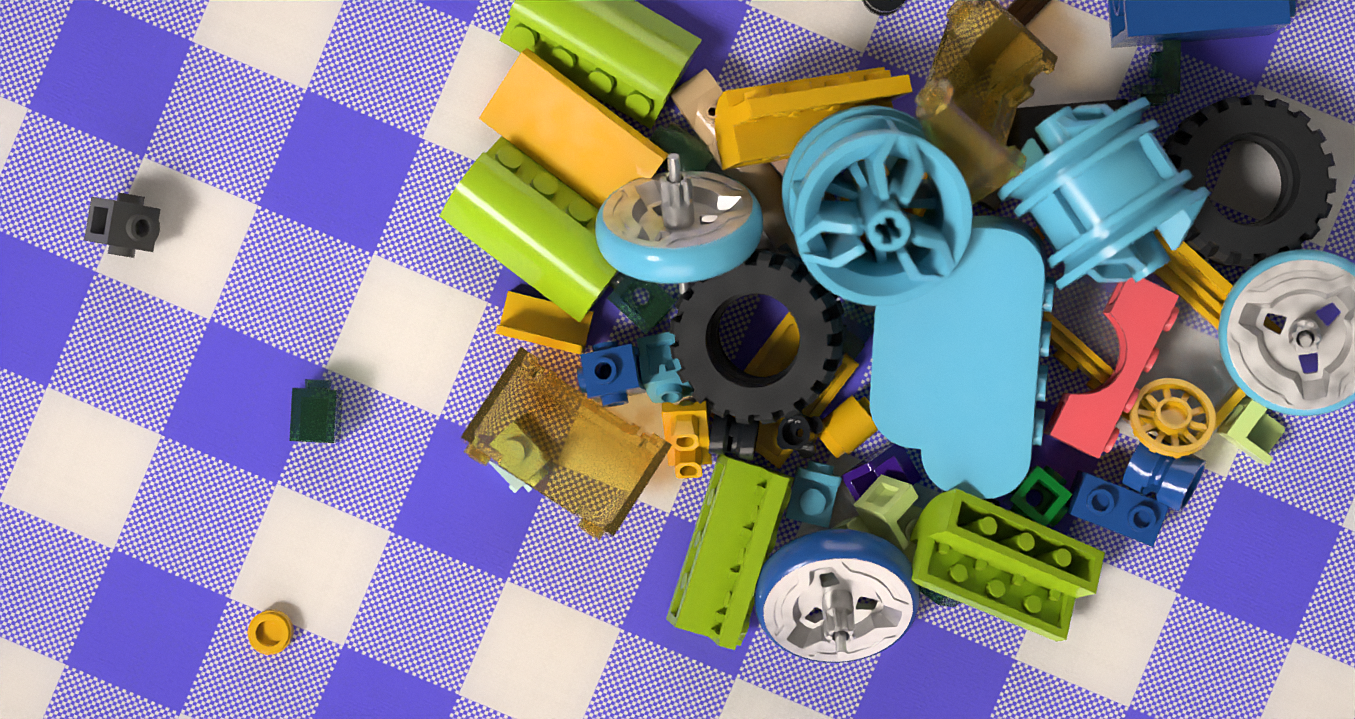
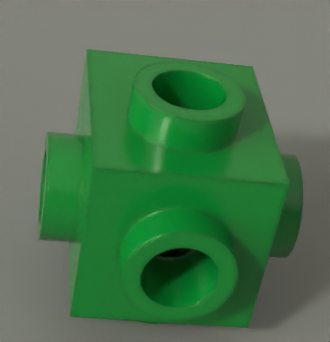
[1003,465,1073,528]

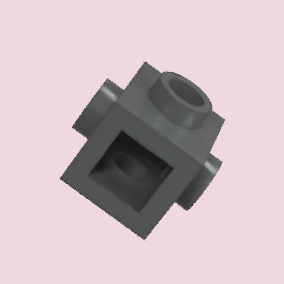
[84,192,161,258]

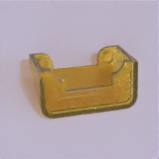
[915,0,1058,205]
[461,347,672,540]

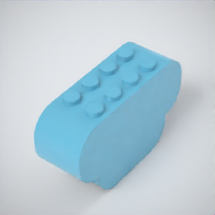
[870,216,1055,499]

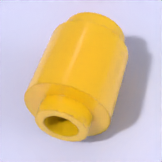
[818,395,878,459]

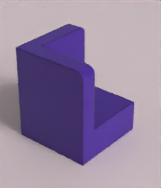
[841,443,922,501]

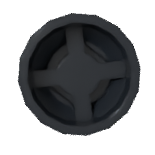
[709,414,760,461]

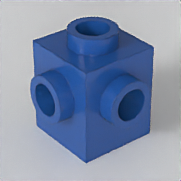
[577,341,647,407]

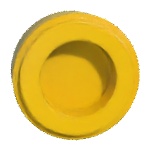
[247,609,294,655]

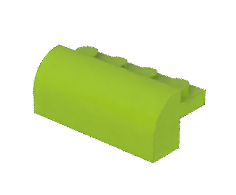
[499,0,702,129]
[439,136,619,322]
[666,454,794,650]
[910,488,1105,642]

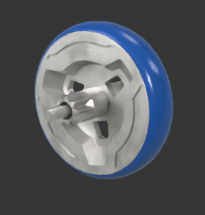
[754,529,920,663]

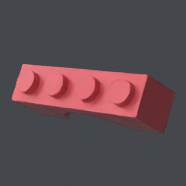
[1043,278,1179,458]

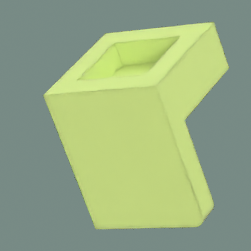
[1217,397,1285,465]
[854,474,918,551]

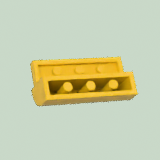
[715,67,912,170]

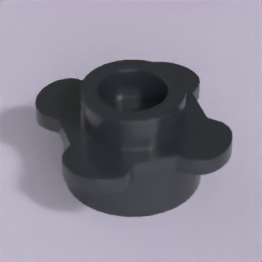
[777,411,825,458]

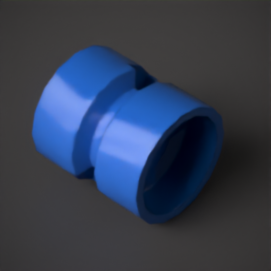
[1122,433,1206,513]

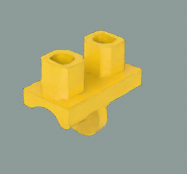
[661,399,712,479]

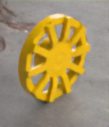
[1130,378,1216,459]

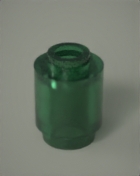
[649,122,713,172]

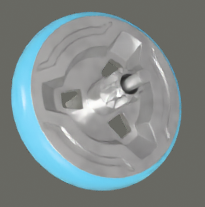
[595,153,763,294]
[1218,249,1355,416]

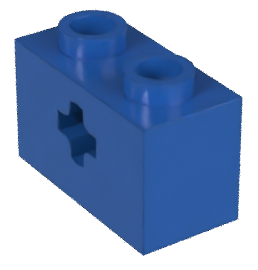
[1065,470,1169,547]

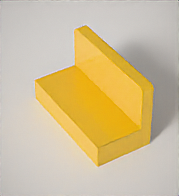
[495,291,594,355]

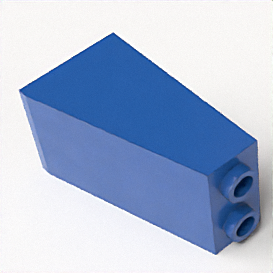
[1107,0,1296,48]

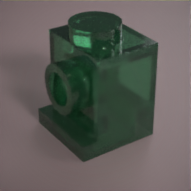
[607,272,678,334]

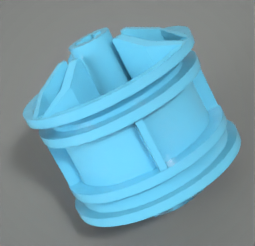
[997,97,1210,290]
[782,105,972,306]

